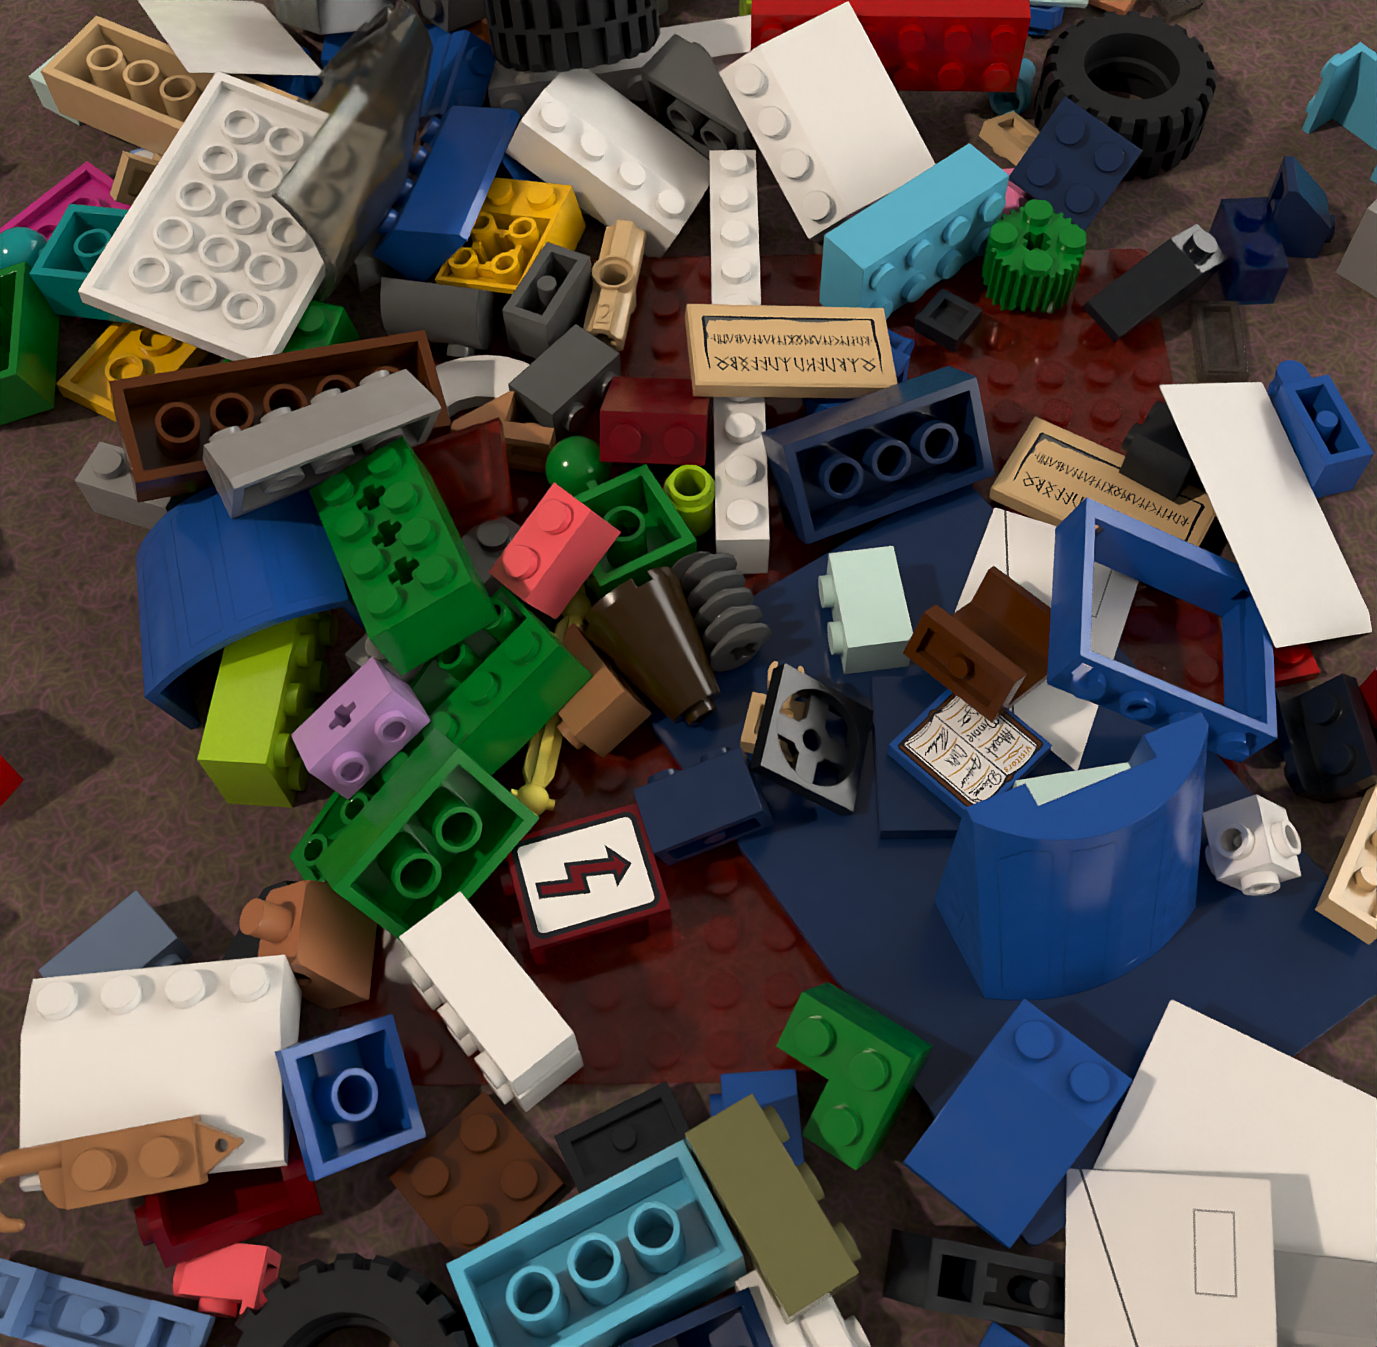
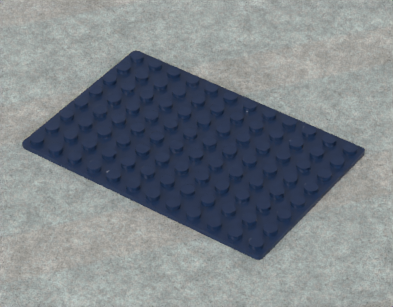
[623,484,1377,1247]

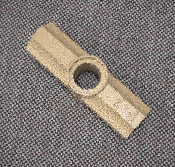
[583,219,646,351]

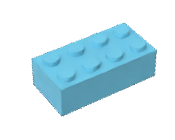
[819,143,1010,320]
[446,1139,747,1347]

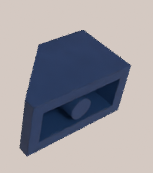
[1257,156,1335,259]

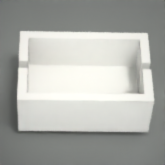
[399,891,584,1112]

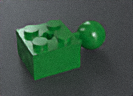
[545,436,697,604]

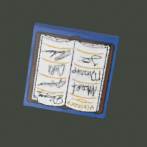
[887,689,1052,818]

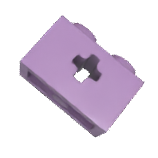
[291,656,431,800]

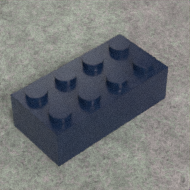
[761,366,995,545]

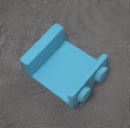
[1302,42,1377,184]

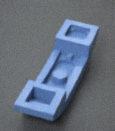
[0,1258,216,1347]

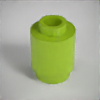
[663,465,715,537]

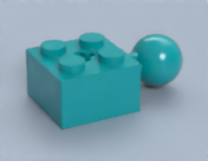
[0,204,136,324]

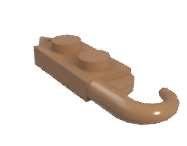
[0,1114,245,1233]

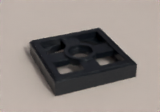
[749,663,873,816]

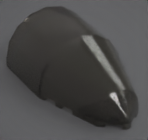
[271,0,433,303]

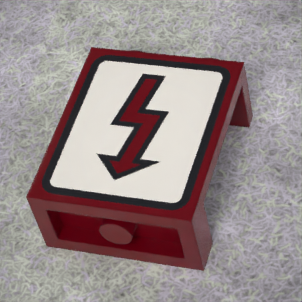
[497,803,672,968]

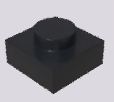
[914,288,983,353]

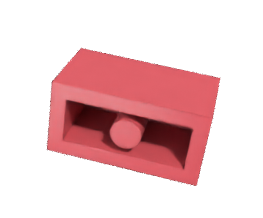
[488,483,621,620]

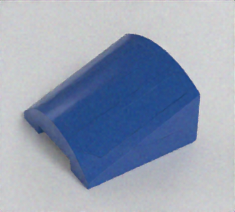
[136,485,366,730]
[935,712,1209,1000]

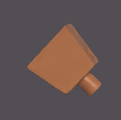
[240,880,377,1010]

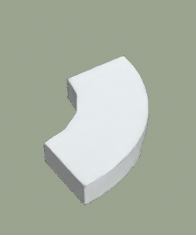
[435,355,530,417]

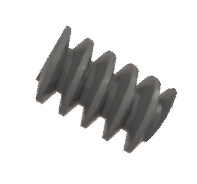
[671,551,772,673]

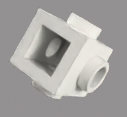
[1203,794,1302,896]

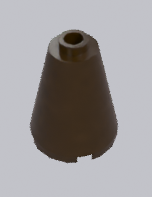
[579,566,721,727]

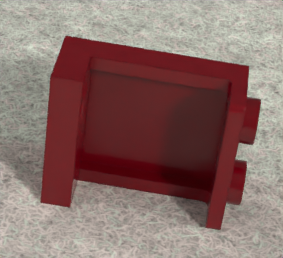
[135,1117,322,1268]

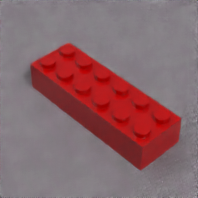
[750,0,1031,92]

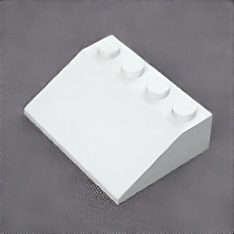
[719,1,935,243]
[505,68,710,261]
[19,955,302,1192]

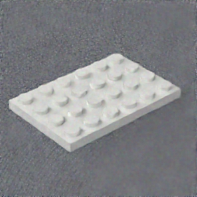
[78,71,394,361]

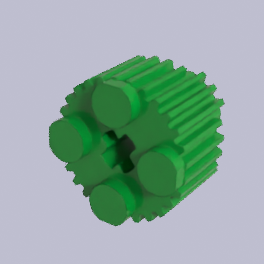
[981,199,1086,314]

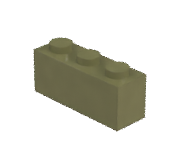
[684,1093,861,1325]

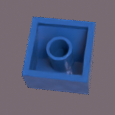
[275,1013,426,1181]

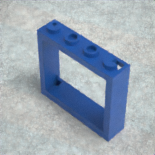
[1047,497,1277,763]

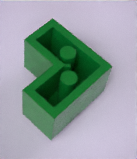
[776,982,933,1170]

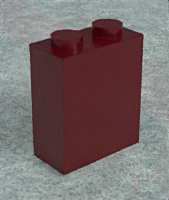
[600,376,712,466]

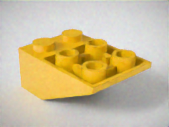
[435,177,586,294]

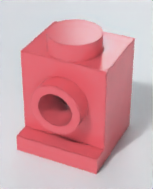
[173,1243,282,1318]

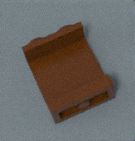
[903,566,1051,723]

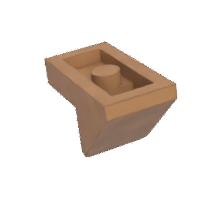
[450,391,556,474]

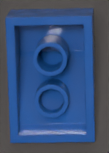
[903,998,1133,1250]

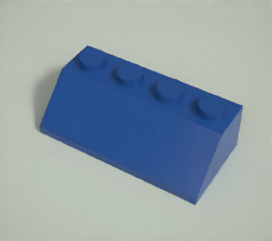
[372,105,521,282]

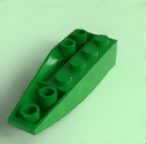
[289,585,593,882]

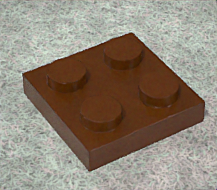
[388,1091,565,1259]

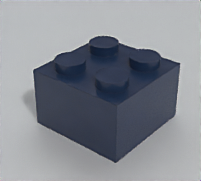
[1007,97,1143,231]

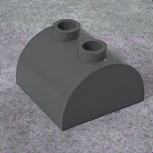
[380,277,503,357]

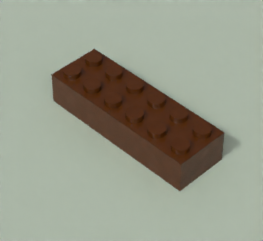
[109,330,452,503]

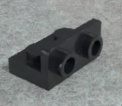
[1275,673,1377,803]

